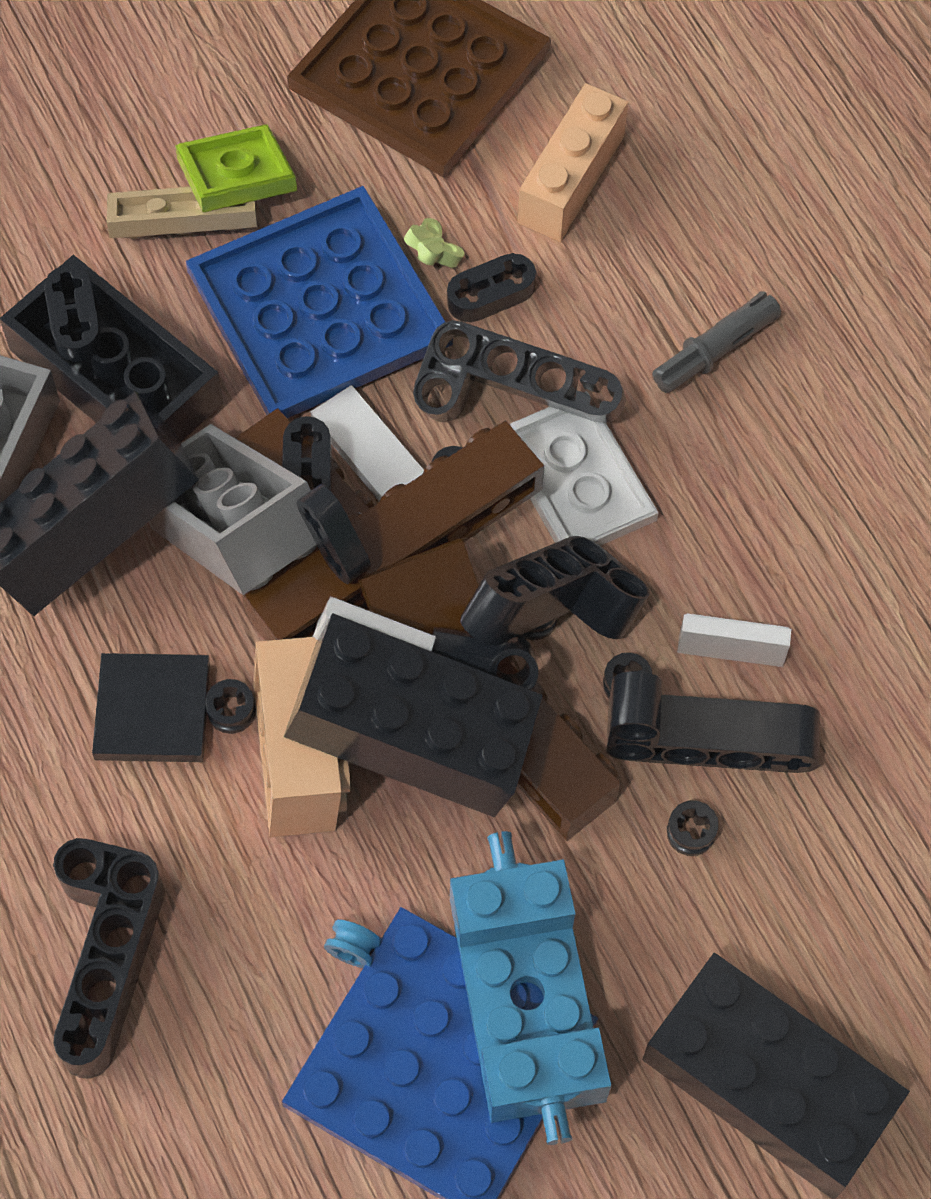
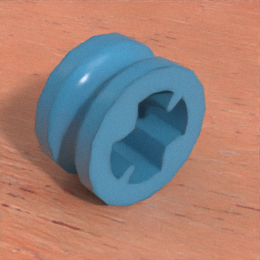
[324,919,381,968]

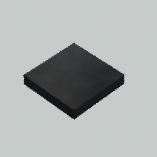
[92,653,210,762]

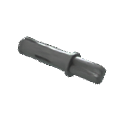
[652,291,781,393]

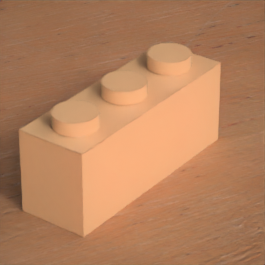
[517,83,629,242]

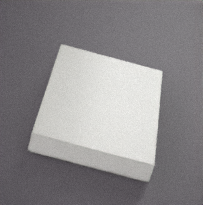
[510,391,658,546]

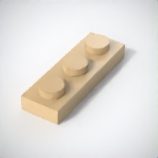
[107,187,257,239]

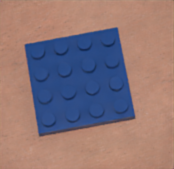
[186,186,453,418]
[282,907,598,1199]

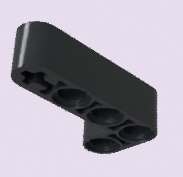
[413,320,626,423]
[460,536,650,645]
[606,671,820,773]
[53,838,165,1079]

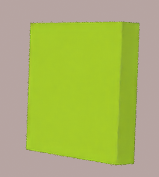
[175,124,297,212]

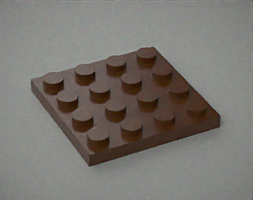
[287,0,551,178]

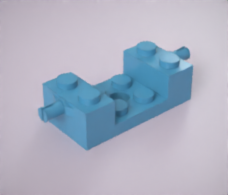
[450,831,611,1145]

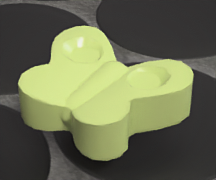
[404,218,464,268]

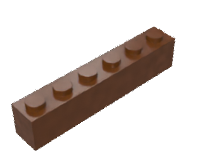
[242,420,544,641]

